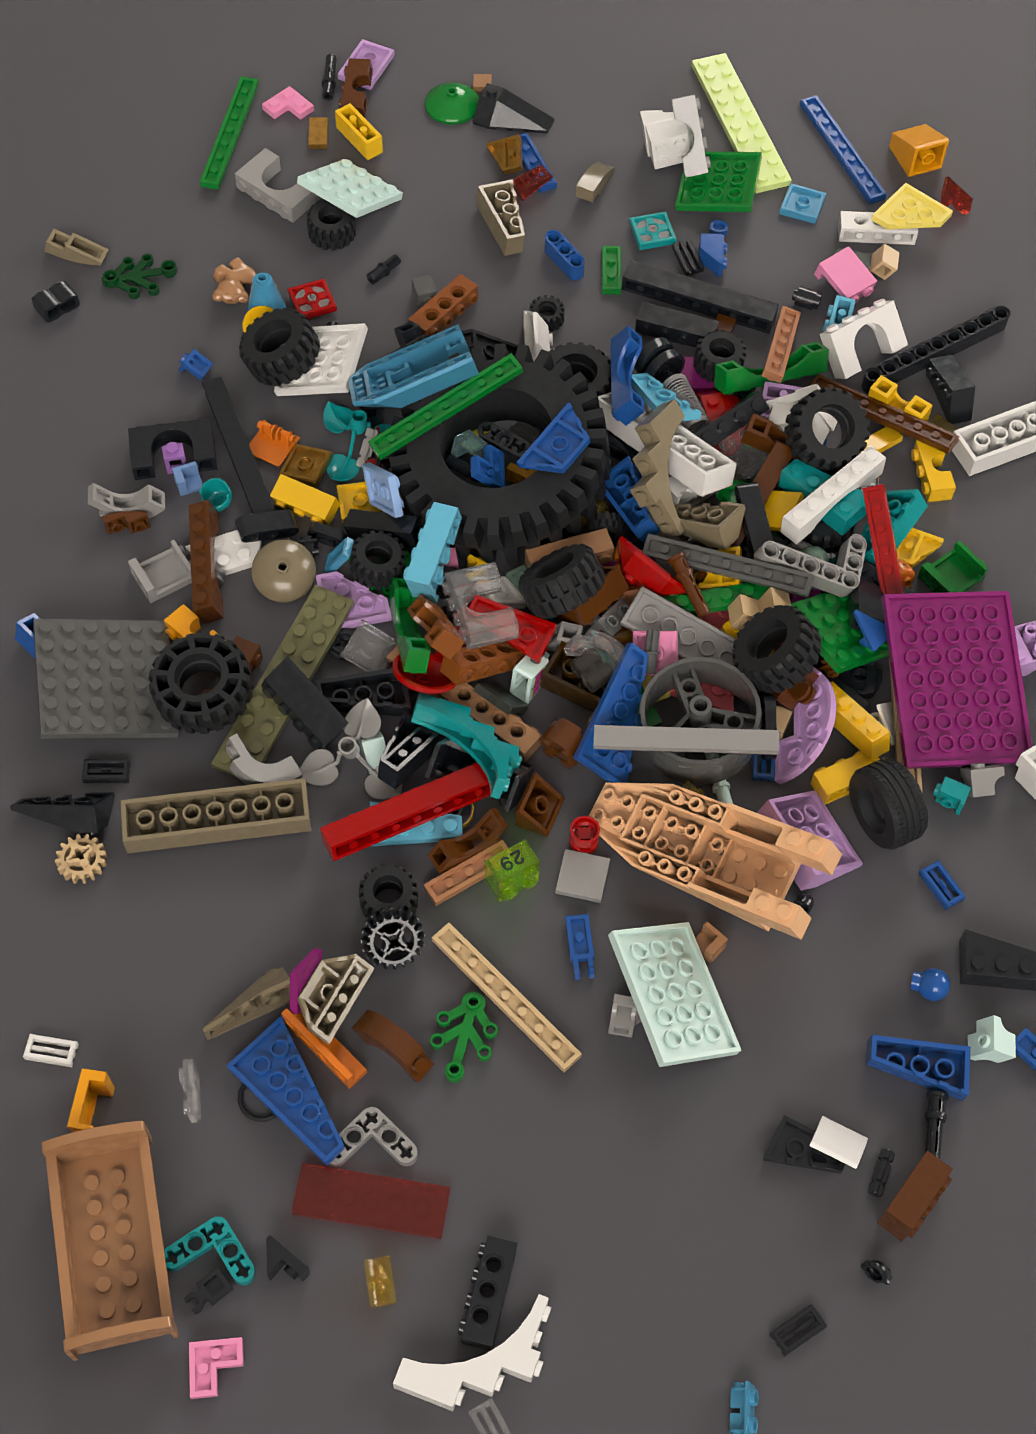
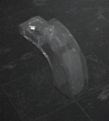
[563,629,625,678]

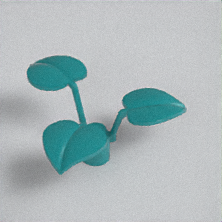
[323,401,392,481]

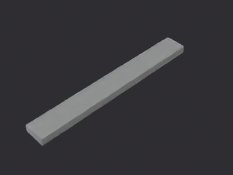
[593,725,779,755]

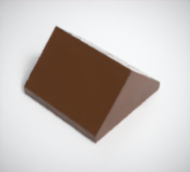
[515,773,565,837]

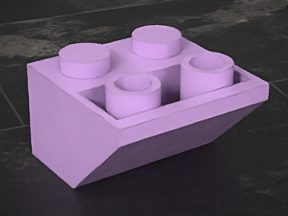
[1014,620,1036,676]

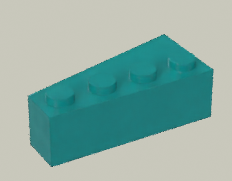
[778,459,867,536]
[861,489,928,567]

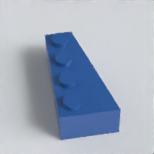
[605,456,660,544]
[866,1035,971,1101]

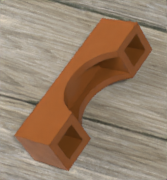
[407,594,465,660]

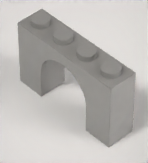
[235,148,321,223]

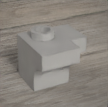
[960,763,1005,797]
[608,994,642,1038]

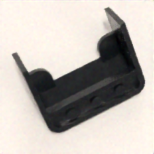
[425,738,535,812]

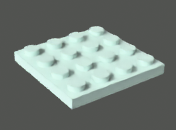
[297,159,403,218]

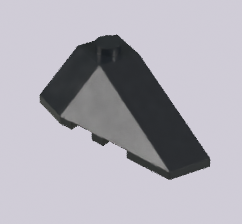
[473,83,554,133]

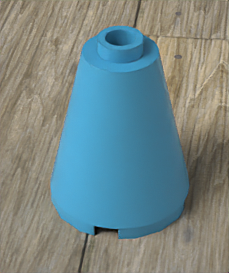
[247,273,286,312]

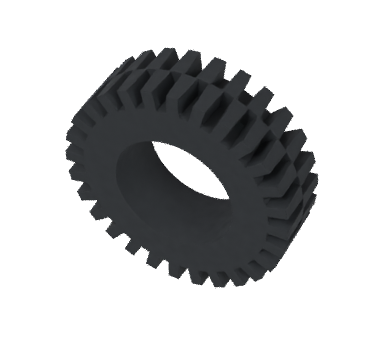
[389,343,611,564]

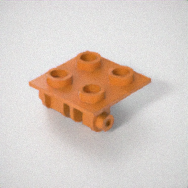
[249,420,300,468]

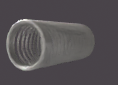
[663,374,709,433]

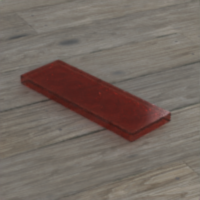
[291,1163,451,1239]

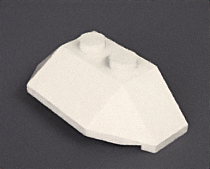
[523,311,554,361]

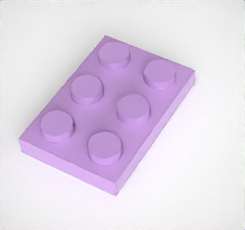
[338,39,395,91]

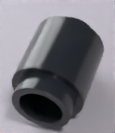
[792,286,822,310]

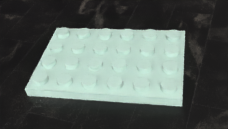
[608,922,742,1067]

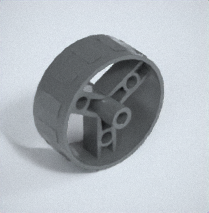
[639,657,762,785]

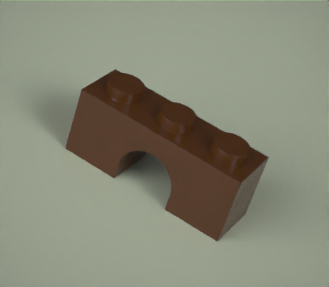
[339,58,373,118]

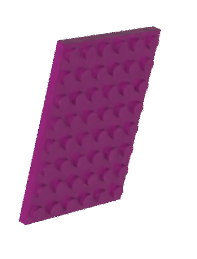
[881,591,1033,769]

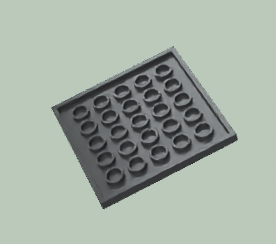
[33,619,179,739]

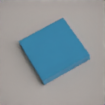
[779,183,826,224]

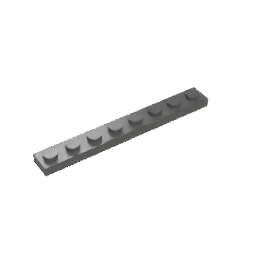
[642,534,814,597]

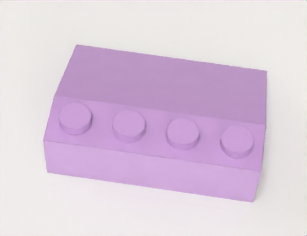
[757,790,863,891]

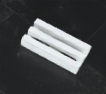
[23,1034,79,1067]

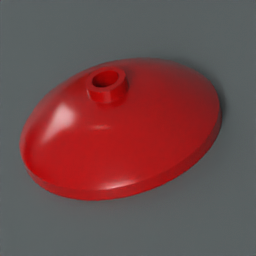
[392,653,456,694]

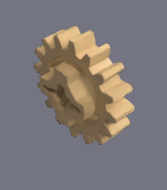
[55,834,108,884]

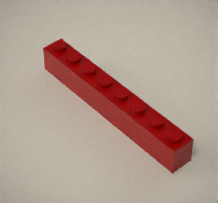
[320,762,490,861]

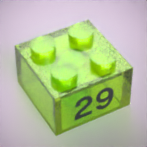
[485,839,540,902]

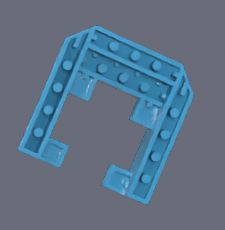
[348,324,479,408]

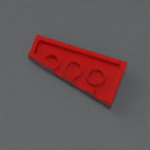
[467,595,557,664]

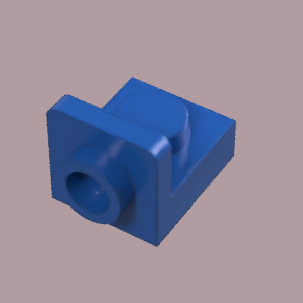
[179,349,214,380]

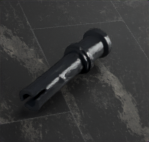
[924,1091,949,1159]

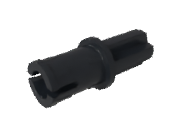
[366,254,401,285]

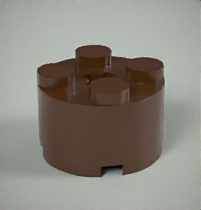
[539,717,583,770]

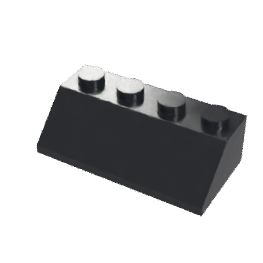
[261,656,349,749]

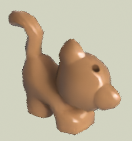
[212,257,277,304]

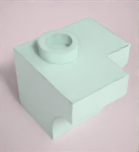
[968,1015,1016,1063]

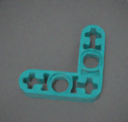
[164,1217,256,1285]

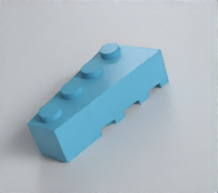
[403,502,462,603]

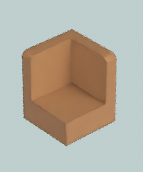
[695,921,728,964]

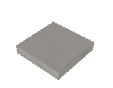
[555,849,610,903]

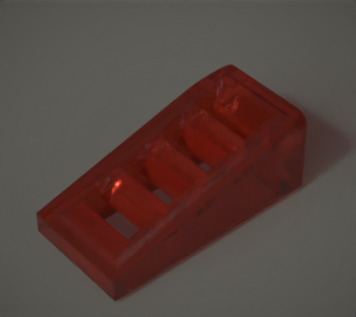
[513,164,553,201]

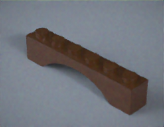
[740,413,843,476]
[189,500,224,624]

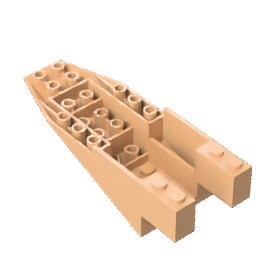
[589,782,842,940]

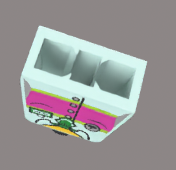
[510,652,551,704]

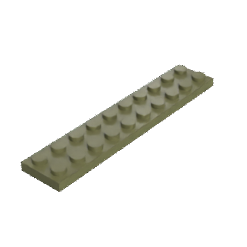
[211,585,355,779]

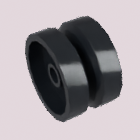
[634,337,685,384]

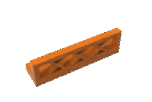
[281,1008,367,1089]

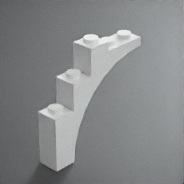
[393,1294,552,1411]

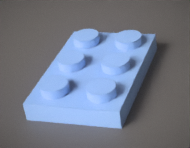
[362,462,404,518]

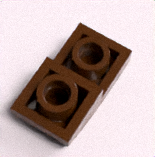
[102,511,151,535]

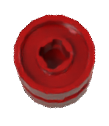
[569,816,600,854]

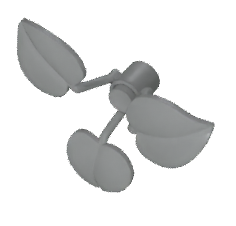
[300,698,403,800]

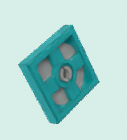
[629,211,677,251]

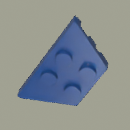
[517,403,591,474]

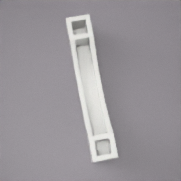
[780,446,886,544]

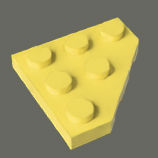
[871,183,953,230]

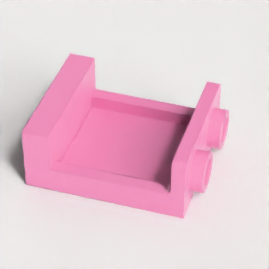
[814,246,877,304]

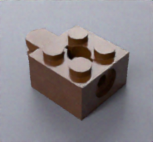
[770,646,819,711]

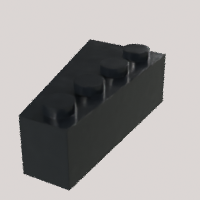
[316,668,411,716]

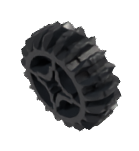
[360,905,425,970]

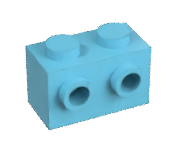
[822,295,856,331]

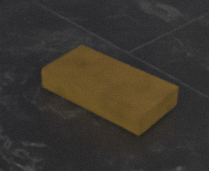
[308,117,328,149]

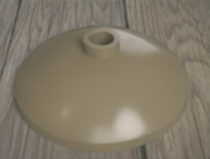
[252,540,316,603]

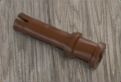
[667,552,711,618]

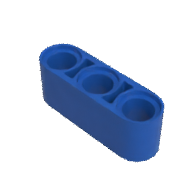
[545,230,585,280]

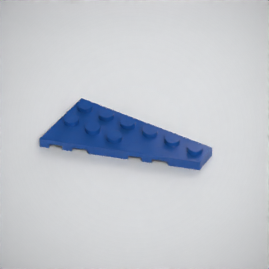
[226,1016,345,1166]

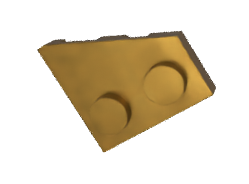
[486,134,523,175]

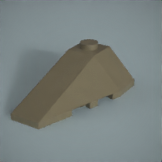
[674,502,746,550]
[203,967,290,1041]

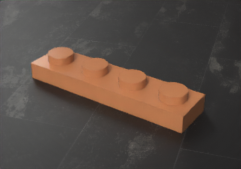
[424,840,515,906]

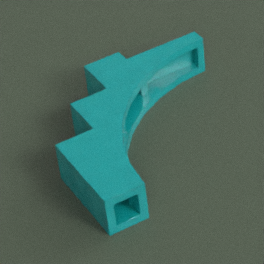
[411,693,522,799]

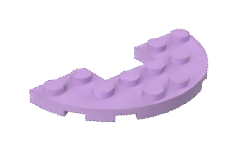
[775,667,836,784]

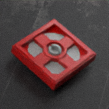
[287,278,337,319]

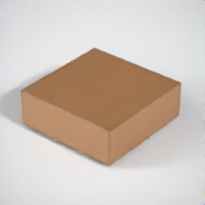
[473,74,492,92]

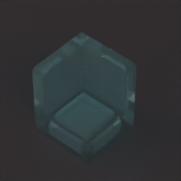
[451,430,487,458]

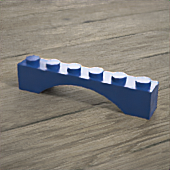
[610,326,645,426]

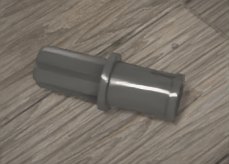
[643,629,660,674]

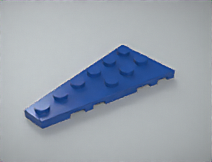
[573,642,648,783]

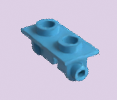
[729,1381,759,1434]

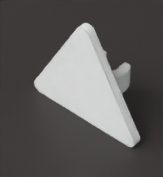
[870,702,895,746]

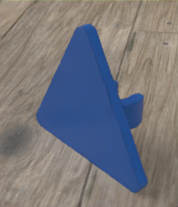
[853,610,887,652]

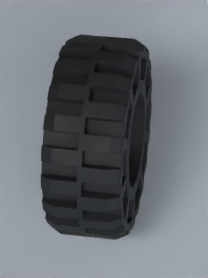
[149,632,254,734]

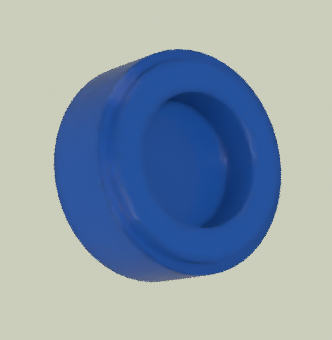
[709,220,729,237]

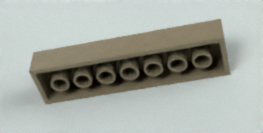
[121,778,312,854]

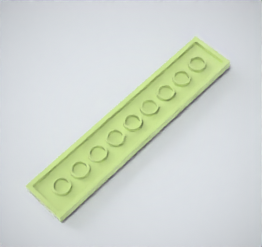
[691,53,792,193]

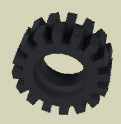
[529,295,565,332]
[587,511,625,546]

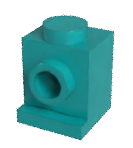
[933,777,971,815]

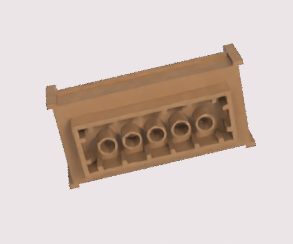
[41,1121,179,1361]

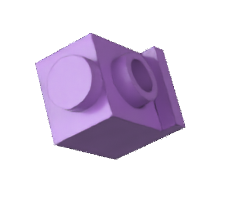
[161,442,187,474]

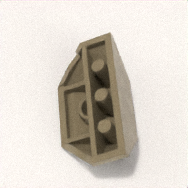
[297,954,374,1045]

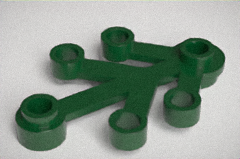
[101,253,177,299]

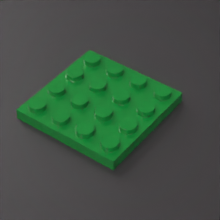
[675,151,762,212]
[791,592,889,674]

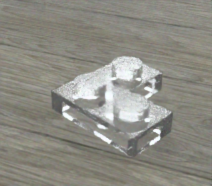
[179,1058,201,1123]

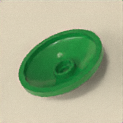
[425,82,479,125]

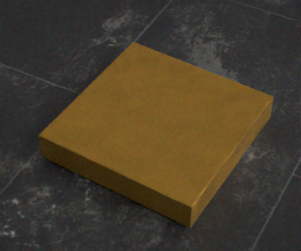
[278,444,333,487]

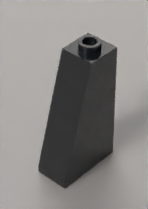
[343,509,424,555]

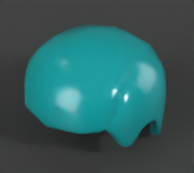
[199,478,232,512]

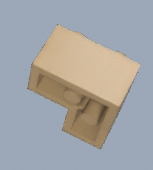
[728,587,791,630]

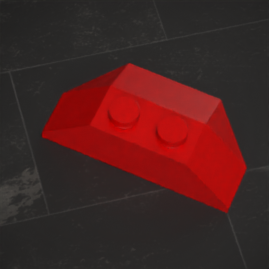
[695,390,747,457]
[617,536,686,597]

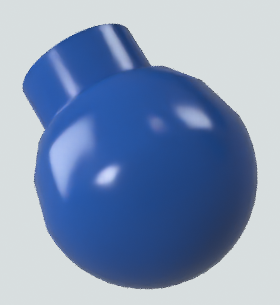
[910,968,951,1001]

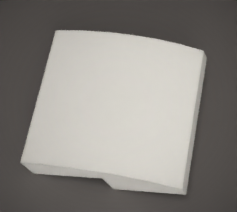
[810,1116,868,1169]

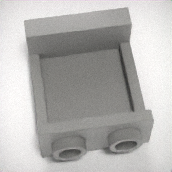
[128,540,192,604]

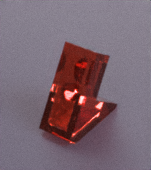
[941,176,973,215]

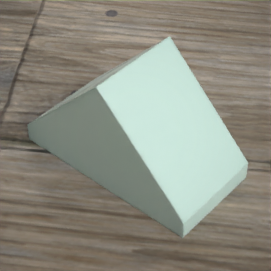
[359,730,386,774]

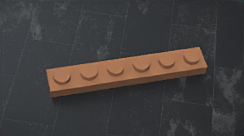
[762,306,801,383]

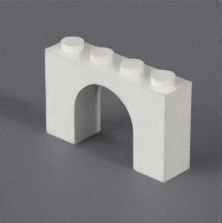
[820,299,908,379]

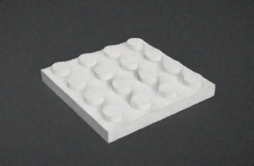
[274,323,368,396]

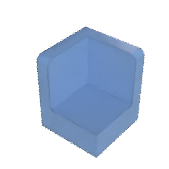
[172,462,203,496]

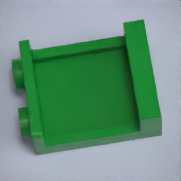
[918,541,988,593]

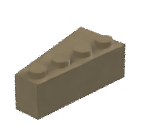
[475,179,525,256]

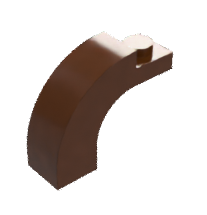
[427,808,508,873]
[352,1010,434,1082]

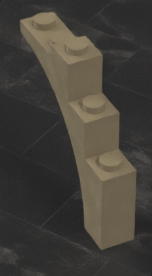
[630,399,685,538]

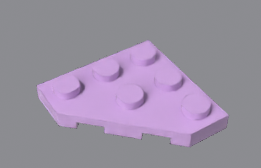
[316,571,392,629]

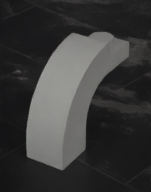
[88,483,165,519]
[226,734,303,785]

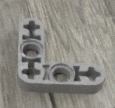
[329,1107,418,1167]

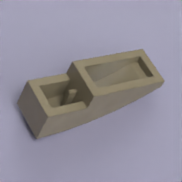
[576,162,615,202]
[44,229,109,266]

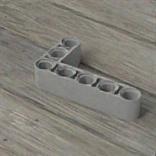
[754,534,867,597]

